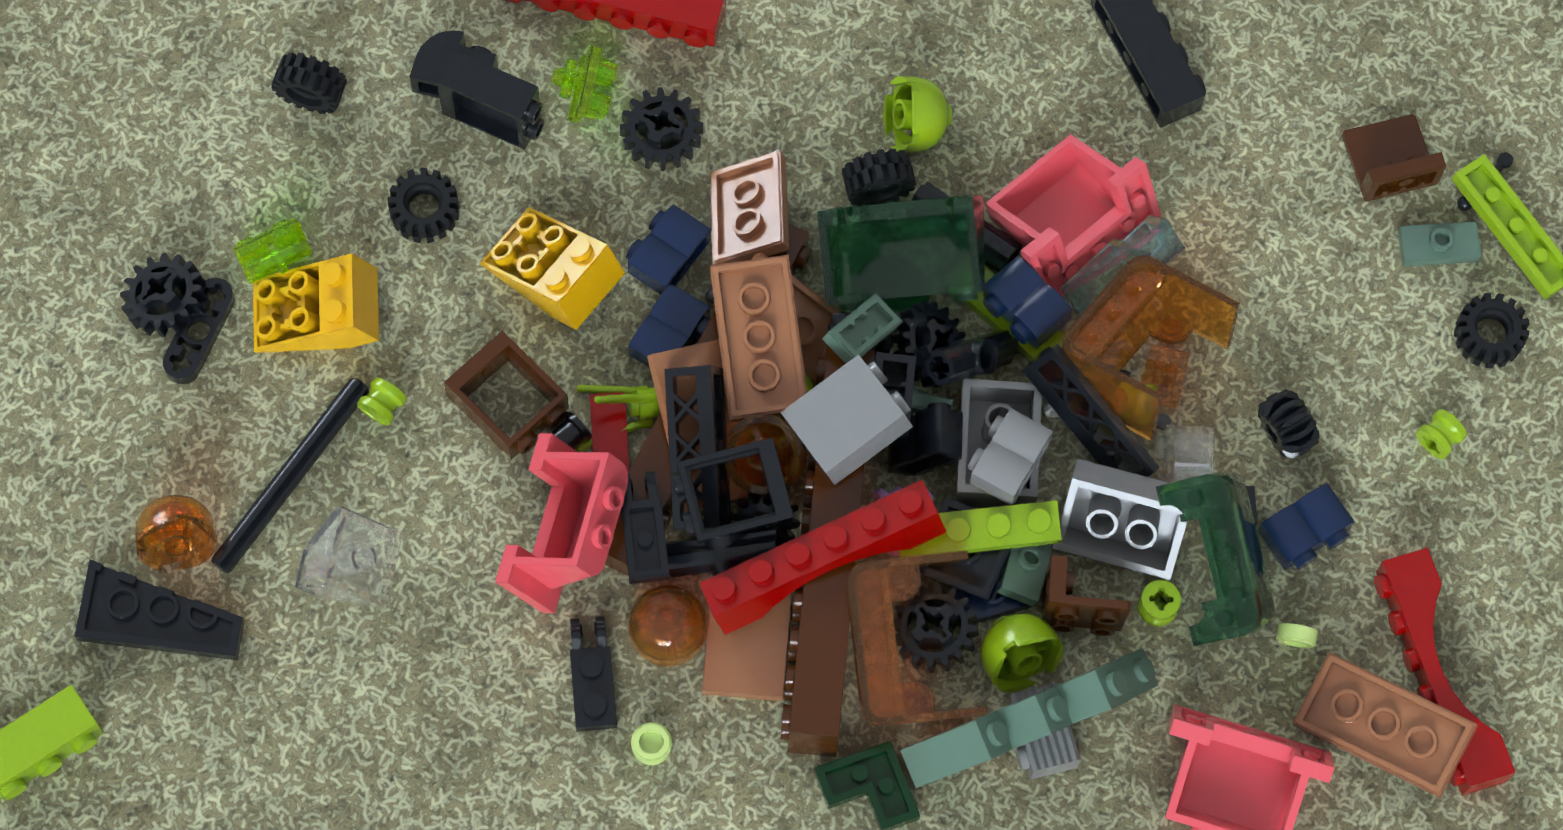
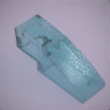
[1060,215,1185,318]

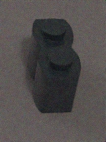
[888,402,963,476]

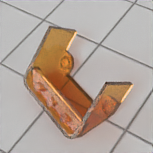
[1062,255,1240,441]
[846,550,987,726]

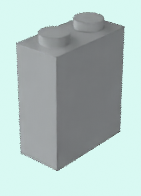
[781,354,913,485]

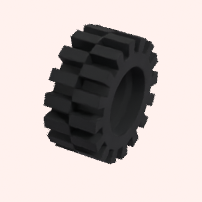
[271,52,347,114]
[842,149,916,208]
[388,168,460,243]
[1454,293,1530,369]

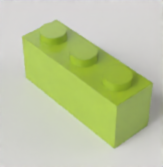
[0,684,103,800]

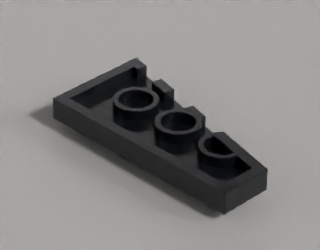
[75,559,244,661]

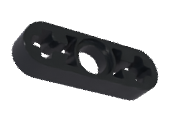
[163,278,235,384]

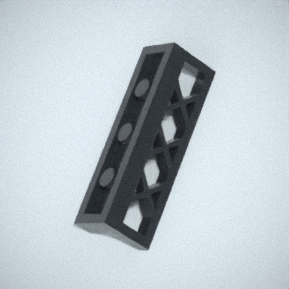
[1022,344,1159,477]
[664,365,732,530]

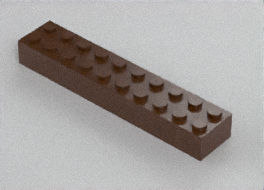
[780,345,875,757]

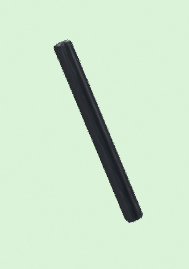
[211,378,369,573]

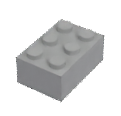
[954,378,1042,508]
[1053,459,1194,580]

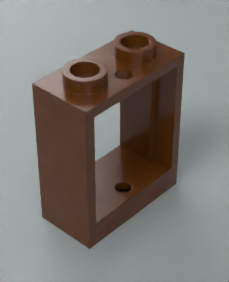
[444,331,569,459]

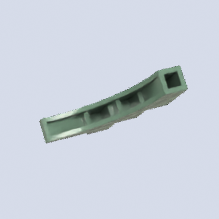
[900,648,1158,788]

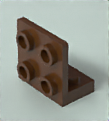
[1342,114,1447,202]
[1041,555,1131,636]

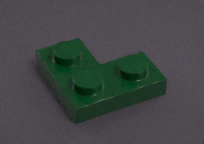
[814,741,920,830]

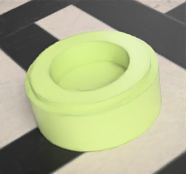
[1276,623,1318,649]
[631,722,672,765]

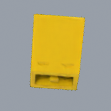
[480,207,625,330]
[253,253,379,353]

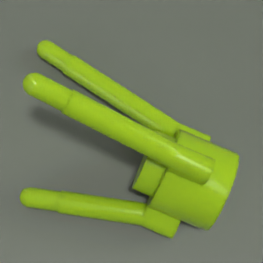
[576,385,660,452]

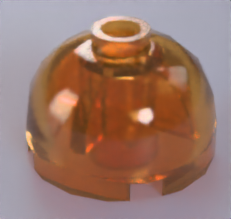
[724,414,807,495]
[135,494,217,570]
[628,584,708,667]

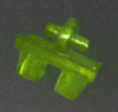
[551,45,618,122]
[232,217,313,284]

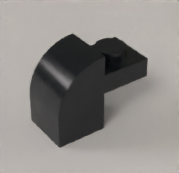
[409,30,498,99]

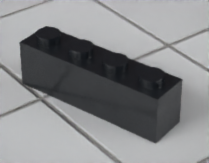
[1090,0,1206,128]

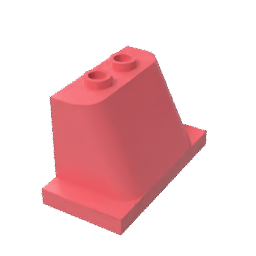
[985,134,1161,297]
[495,433,628,614]
[1165,704,1334,830]

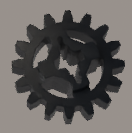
[620,87,703,171]
[120,253,208,337]
[891,301,966,388]
[890,584,979,673]

